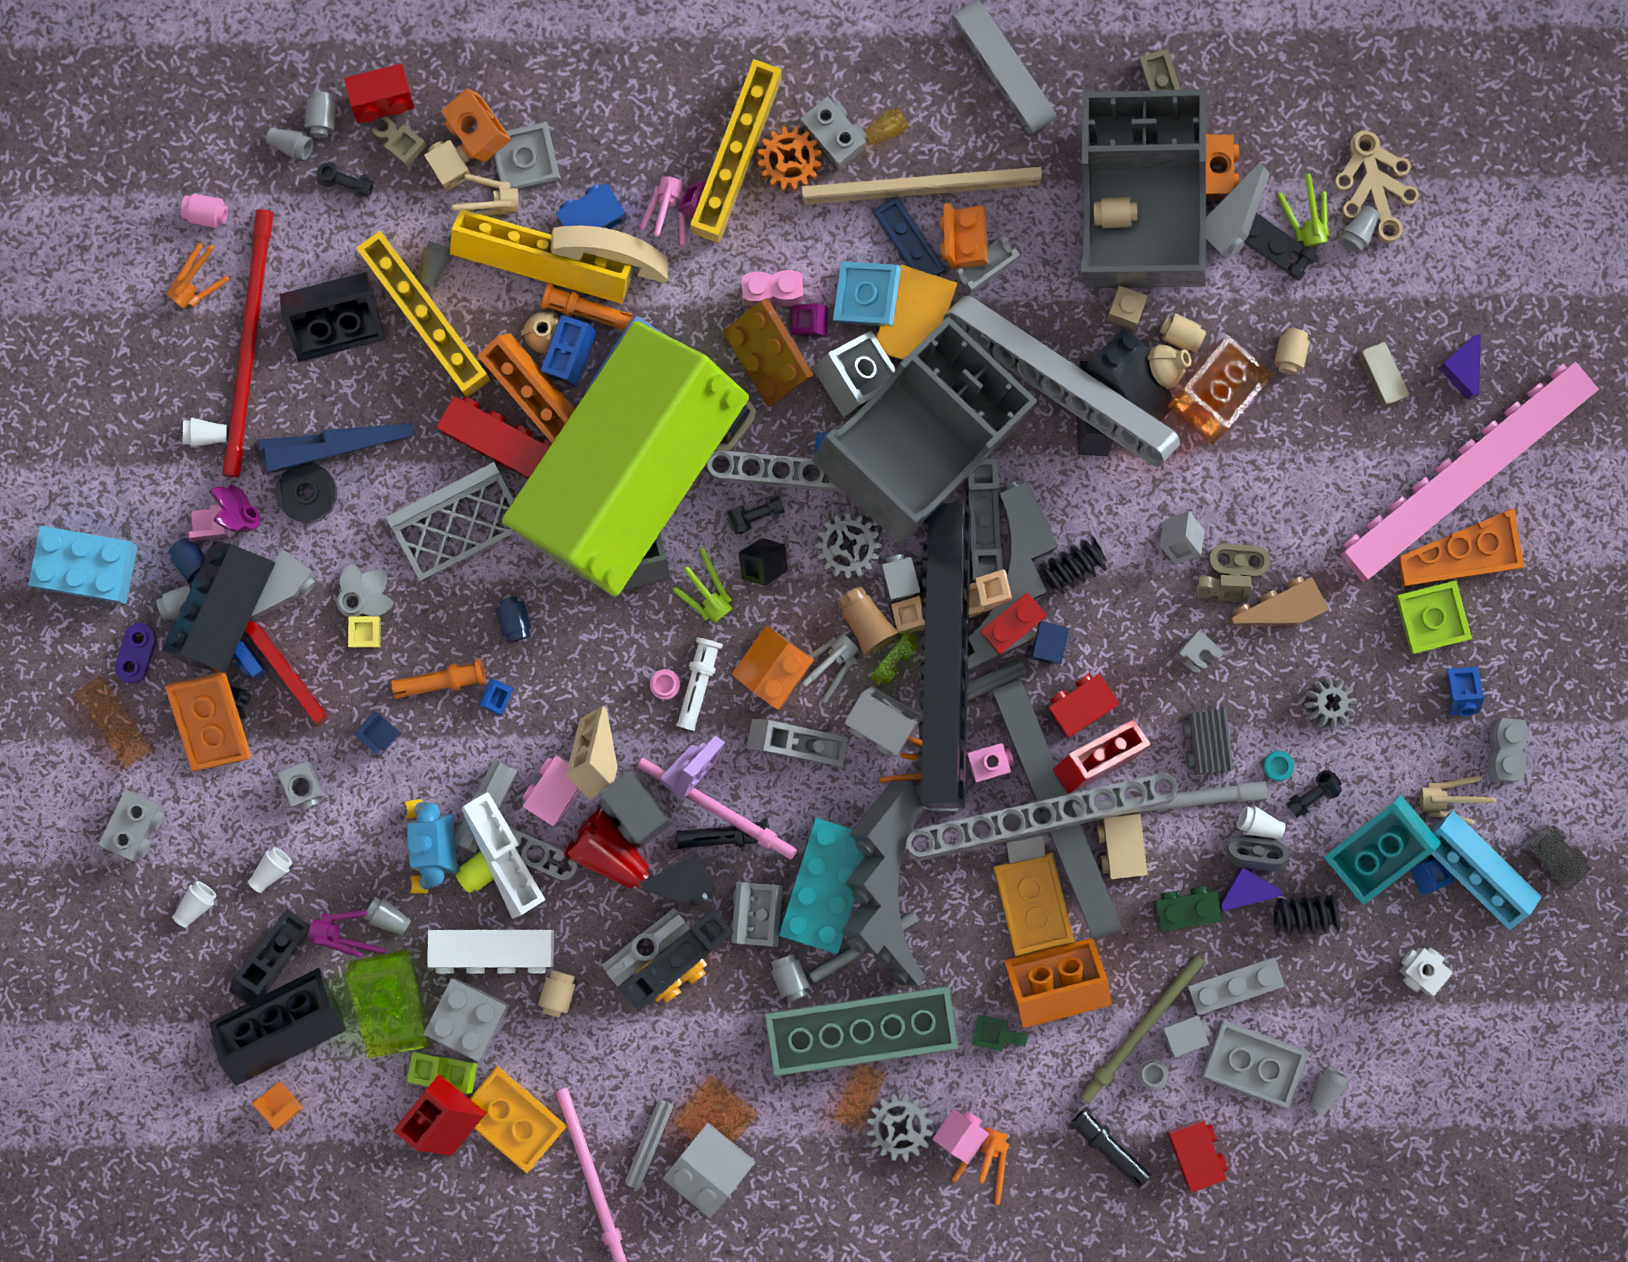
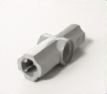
[455,759,519,853]
[601,908,690,986]

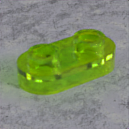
[870,631,917,685]

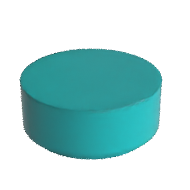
[1263,751,1294,781]

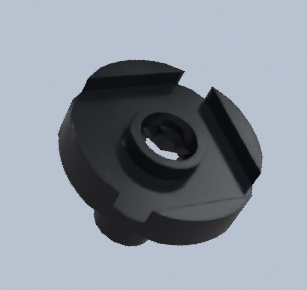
[275,462,338,523]

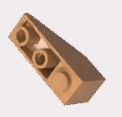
[1227,576,1329,626]

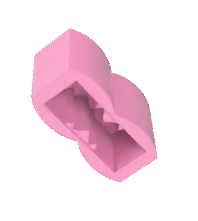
[742,270,803,308]

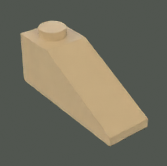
[566,706,618,800]

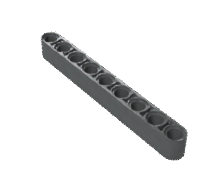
[992,679,1123,942]

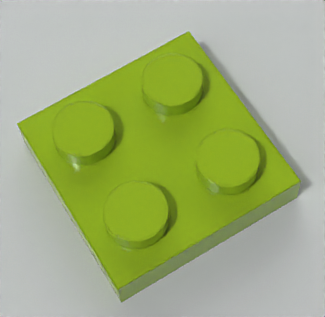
[1395,581,1472,655]

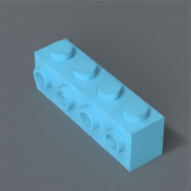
[1431,810,1542,930]

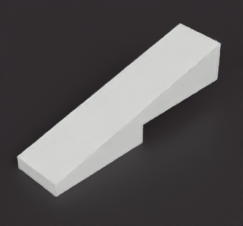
[461,792,545,919]

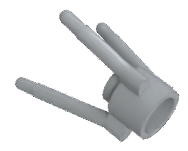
[802,634,859,703]

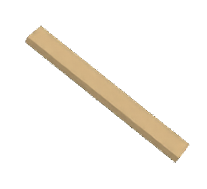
[802,167,1042,205]

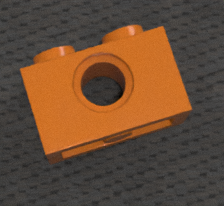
[441,88,512,162]
[1206,134,1239,200]

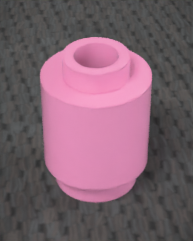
[181,194,228,228]

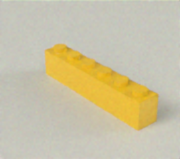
[690,59,782,244]
[450,210,633,304]
[356,231,491,397]

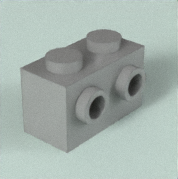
[800,96,867,171]
[98,789,165,861]

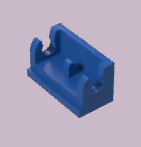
[541,315,598,388]

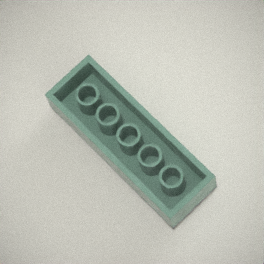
[765,986,959,1076]

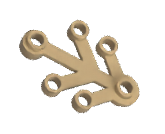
[1334,131,1419,243]

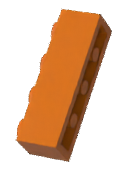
[477,333,575,443]

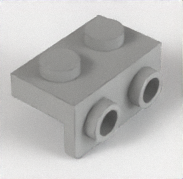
[730,882,783,947]

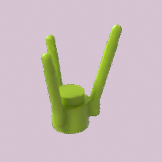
[1277,173,1329,247]
[673,548,733,623]

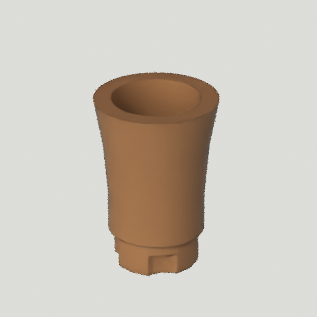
[837,586,900,657]

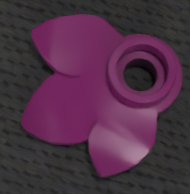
[209,484,261,532]

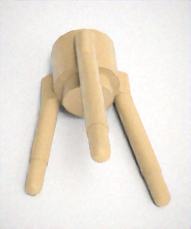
[451,174,518,218]
[1420,776,1496,825]

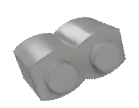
[1487,718,1528,783]

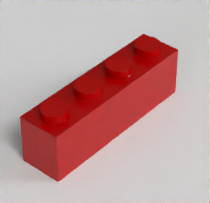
[436,396,552,479]

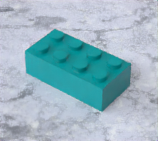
[779,818,866,954]

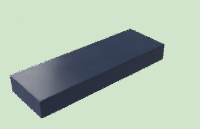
[872,196,946,276]

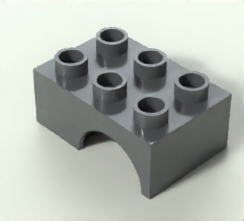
[1081,89,1207,288]
[812,316,1038,545]

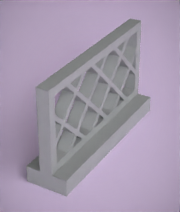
[385,462,515,581]

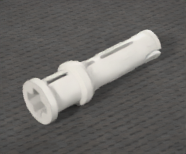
[676,637,723,731]

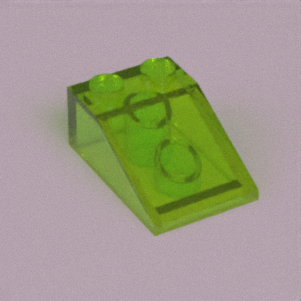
[345,950,429,1058]

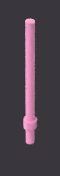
[637,758,797,860]
[556,1087,627,1262]

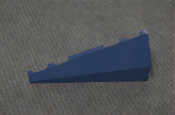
[255,423,415,475]

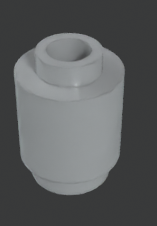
[304,91,336,138]
[156,584,192,622]
[771,954,810,1002]

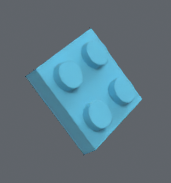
[833,262,901,326]

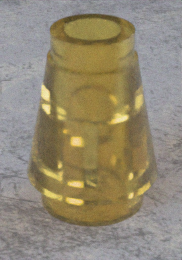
[864,107,910,145]

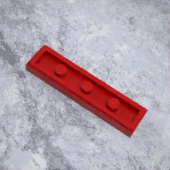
[245,621,329,725]

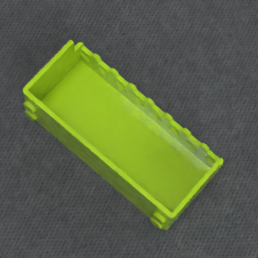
[502,321,749,597]

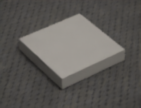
[494,121,561,190]

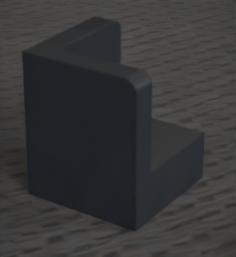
[739,538,788,586]

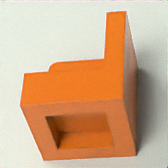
[252,1082,304,1131]

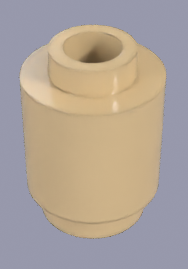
[1094,196,1138,229]
[1159,313,1206,353]
[1274,328,1310,375]
[538,970,575,1017]

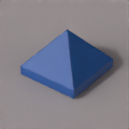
[478,678,514,716]

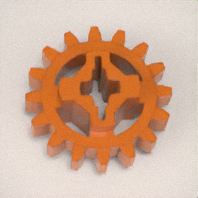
[757,126,822,193]

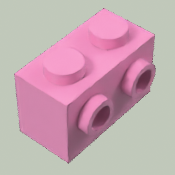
[522,755,580,827]

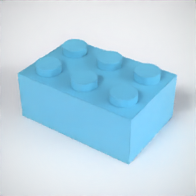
[28,526,138,604]

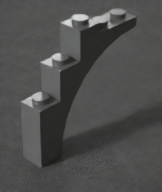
[842,780,926,986]

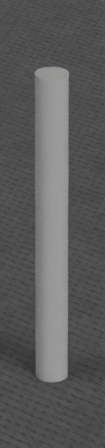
[809,910,919,984]

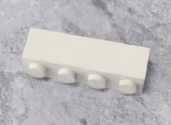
[428,930,554,973]

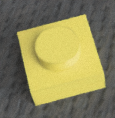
[348,616,381,648]

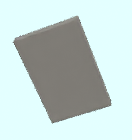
[1201,1019,1309,1110]

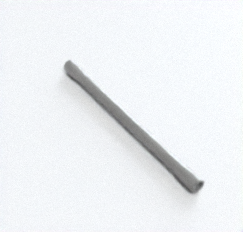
[1005,781,1268,824]

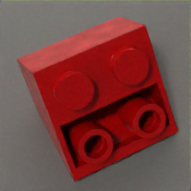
[393,1074,487,1156]

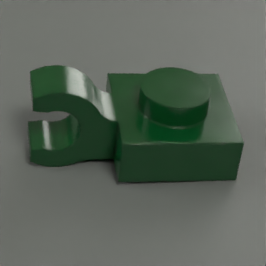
[972,1014,1028,1051]

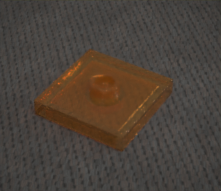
[672,1074,759,1144]

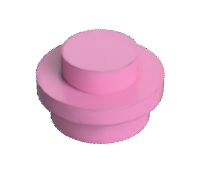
[650,669,680,700]

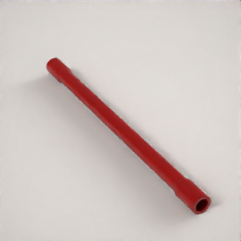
[222,209,274,478]

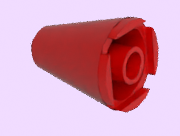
[563,808,650,889]

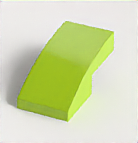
[407,1052,478,1094]

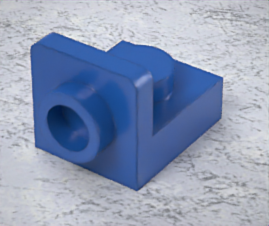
[230,641,268,679]
[1446,667,1484,717]

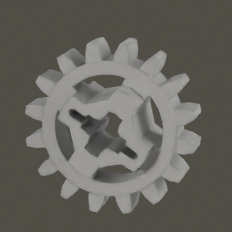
[815,513,881,580]
[867,1093,933,1161]

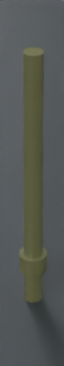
[1080,954,1205,1104]

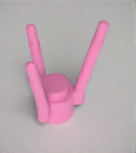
[639,176,686,246]

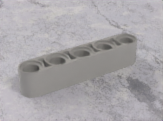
[951,0,1057,135]
[707,451,844,492]

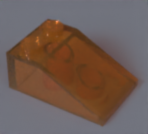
[1167,335,1273,445]

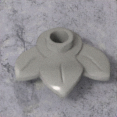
[337,563,394,617]

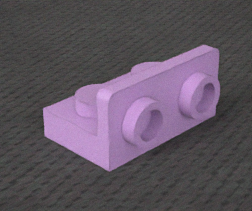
[659,736,725,799]

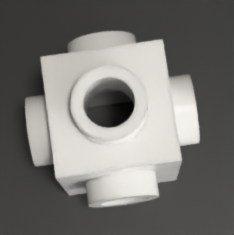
[1399,947,1453,996]

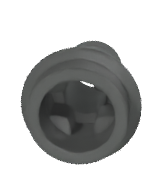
[418,241,452,288]

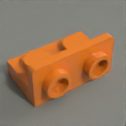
[940,203,988,270]

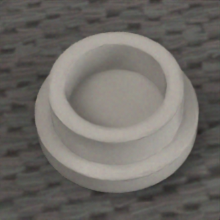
[1137,1058,1169,1090]

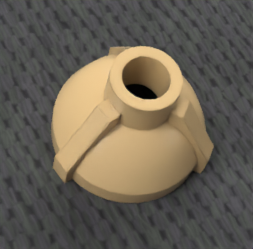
[521,310,560,354]
[1148,345,1191,389]

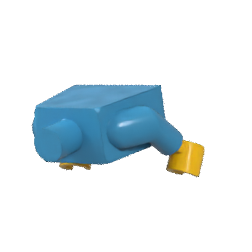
[404,799,457,894]

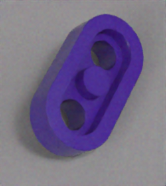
[115,623,157,683]

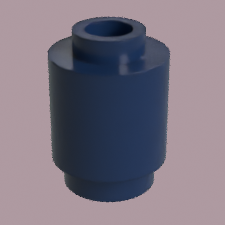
[168,538,205,583]
[495,596,532,643]

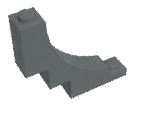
[968,480,1058,671]

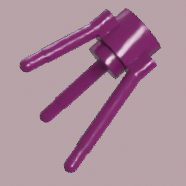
[309,910,386,958]

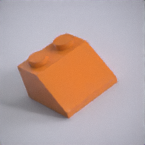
[732,625,816,710]

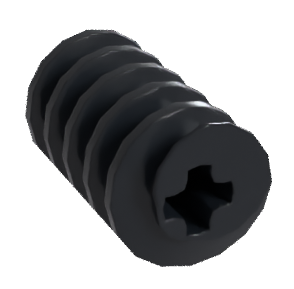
[1039,535,1107,595]
[1273,895,1340,936]

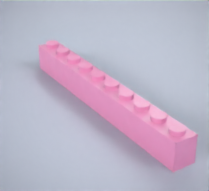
[1340,362,1599,582]

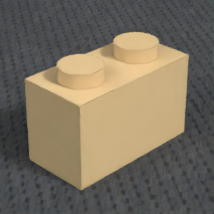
[1097,814,1148,879]

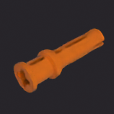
[541,283,634,331]
[391,658,486,699]

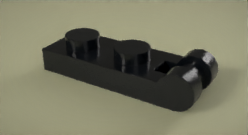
[1244,212,1318,281]

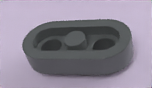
[1226,836,1289,872]

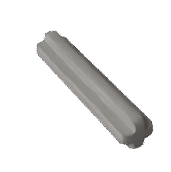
[625,1100,673,1189]

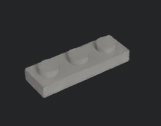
[1187,957,1285,1016]

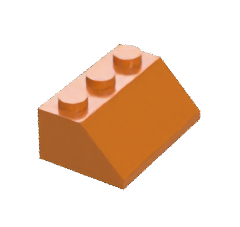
[1004,938,1112,1028]

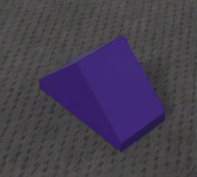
[1438,335,1481,399]
[1219,868,1282,911]

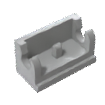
[953,236,1020,296]
[1172,630,1225,673]

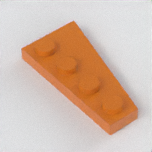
[1398,508,1525,587]

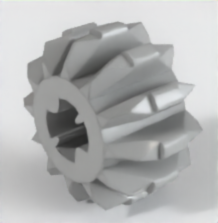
[1304,677,1357,730]

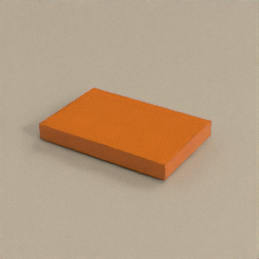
[165,672,251,771]

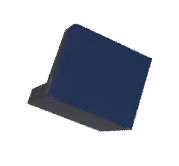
[1025,621,1069,664]
[354,711,401,756]

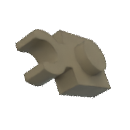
[372,116,427,168]
[1196,574,1252,602]

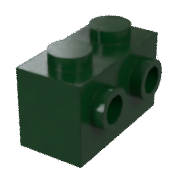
[1152,886,1222,931]

